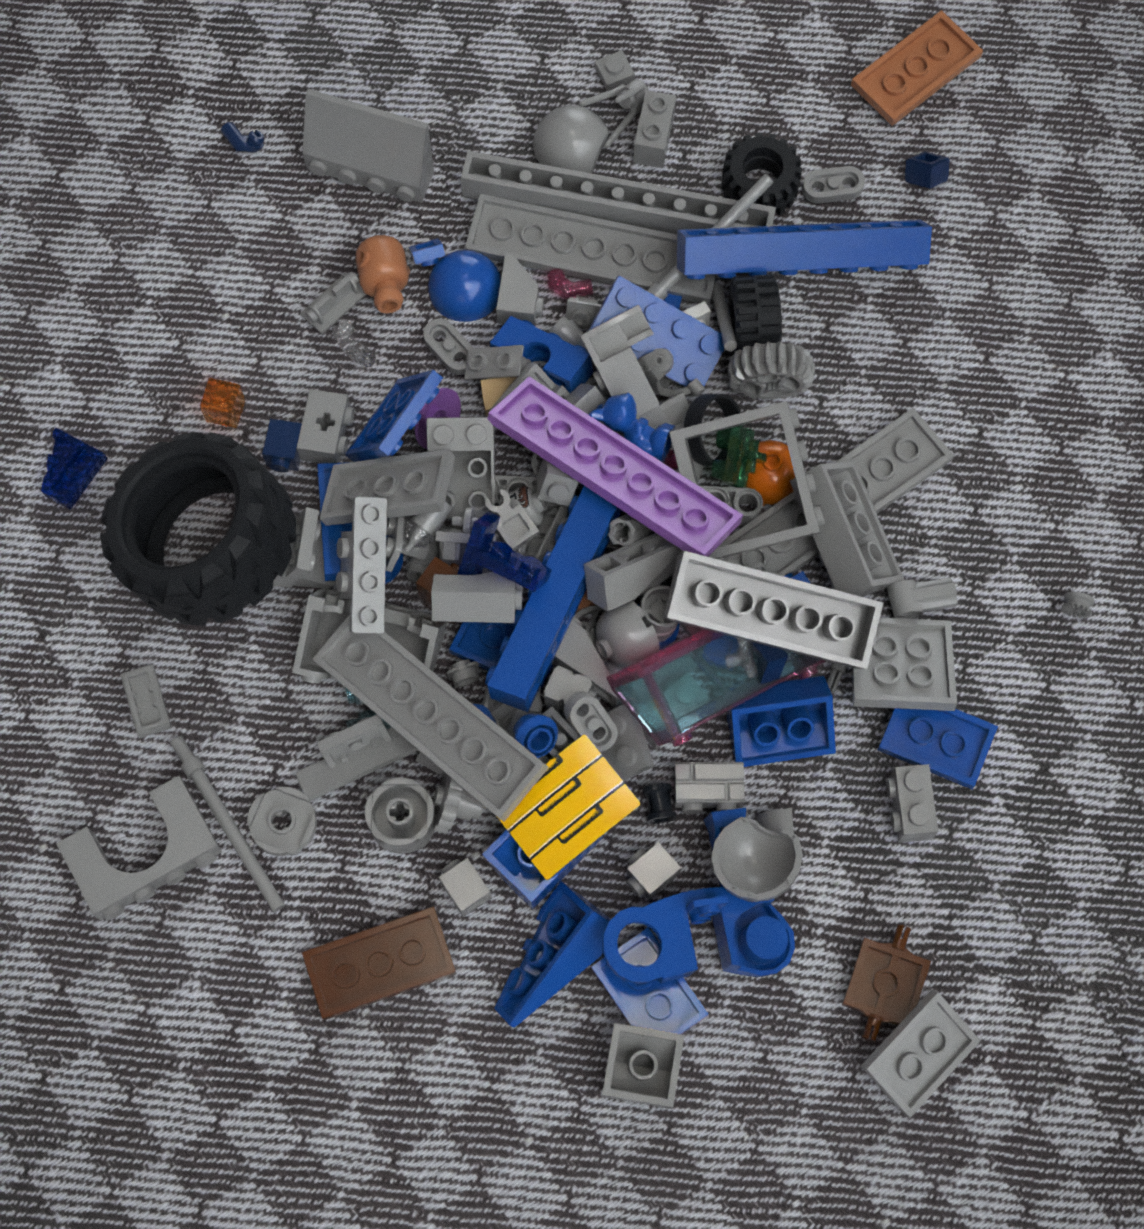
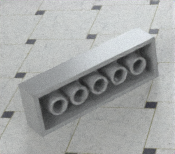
[662,551,884,669]

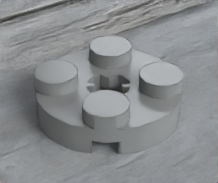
[247,786,317,856]

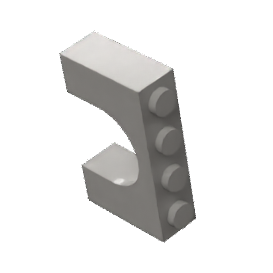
[431,526,526,623]
[56,776,222,920]

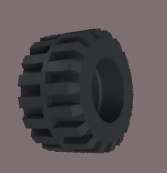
[721,132,802,216]
[729,274,782,351]

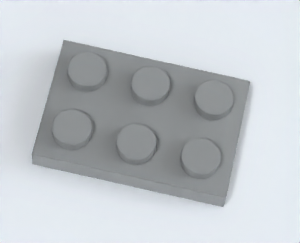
[861,989,981,1118]

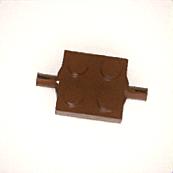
[842,924,931,1042]

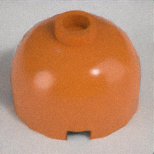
[737,440,795,506]

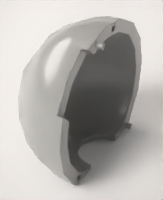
[532,105,610,173]
[711,817,803,902]

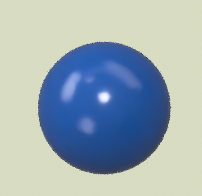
[428,250,501,322]

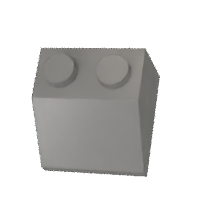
[602,1023,685,1109]

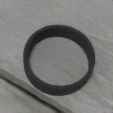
[684,394,744,466]

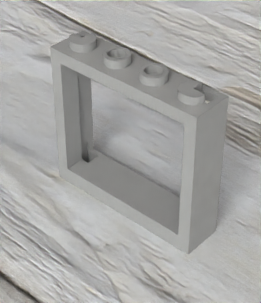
[669,401,825,559]

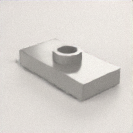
[120,664,172,738]

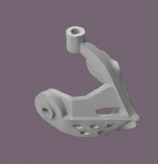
[638,348,705,398]

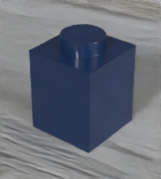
[262,418,302,472]

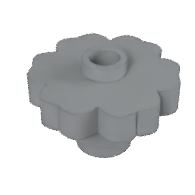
[433,773,483,834]

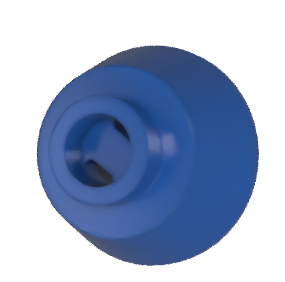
[513,714,558,758]

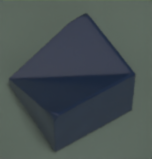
[905,151,950,189]
[751,642,788,684]

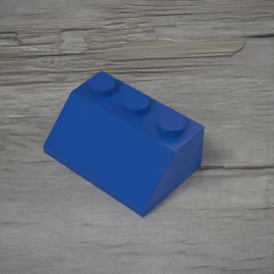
[725,676,836,767]
[482,829,604,910]

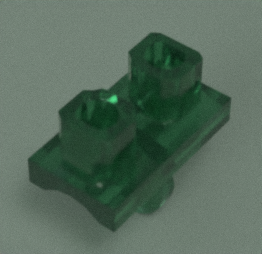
[711,425,767,488]

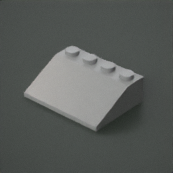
[303,89,434,203]

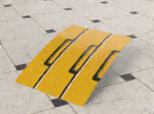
[496,735,640,880]

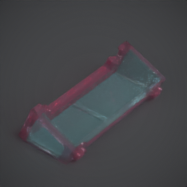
[606,629,826,747]

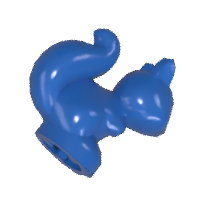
[589,393,675,463]

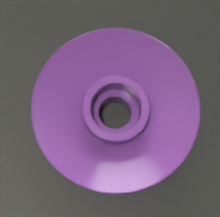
[415,388,461,449]

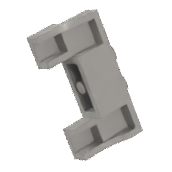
[580,304,690,430]

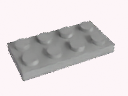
[320,449,455,526]

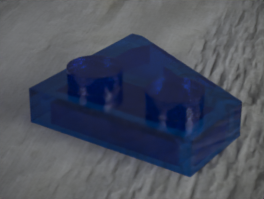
[41,428,108,510]

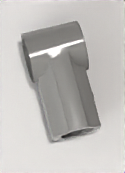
[608,514,655,547]
[887,577,958,619]

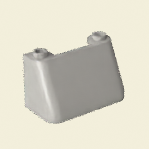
[292,588,447,684]

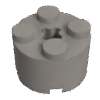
[365,777,436,854]

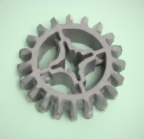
[728,341,815,400]

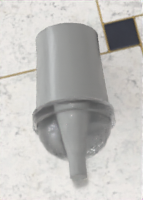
[404,502,453,552]

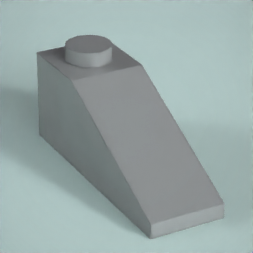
[584,533,682,612]
[551,617,621,708]

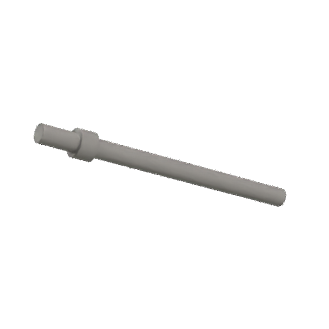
[647,174,774,300]
[170,736,285,913]

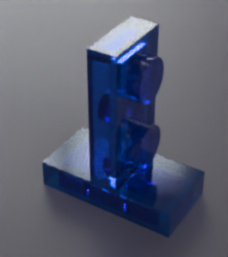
[457,511,552,592]

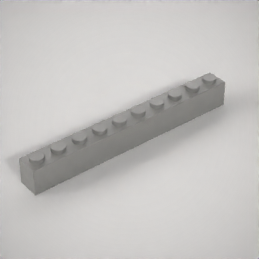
[461,151,776,234]

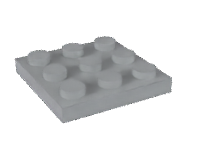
[851,618,957,711]

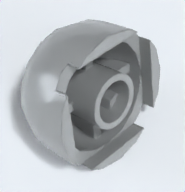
[595,601,659,668]

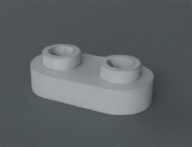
[802,166,865,204]
[423,319,474,375]
[564,691,618,752]

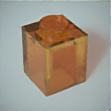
[200,378,246,428]

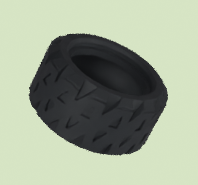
[100,432,296,626]

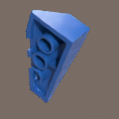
[494,881,611,1028]

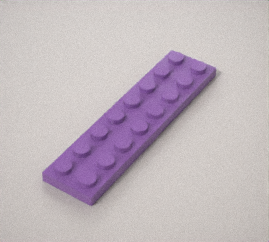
[488,377,743,557]

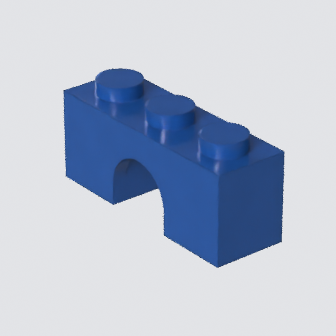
[490,316,594,393]

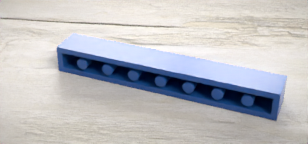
[677,220,932,280]
[485,484,623,713]

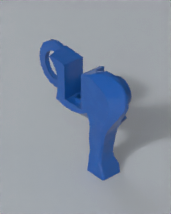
[602,808,795,984]

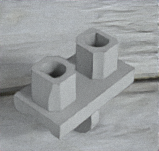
[435,507,500,563]

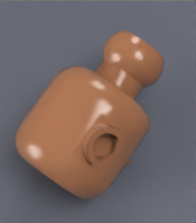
[355,235,410,314]

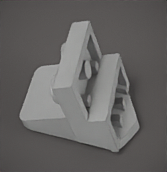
[273,507,336,589]

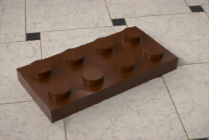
[302,906,457,1020]

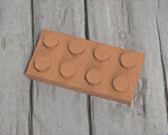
[851,10,983,126]

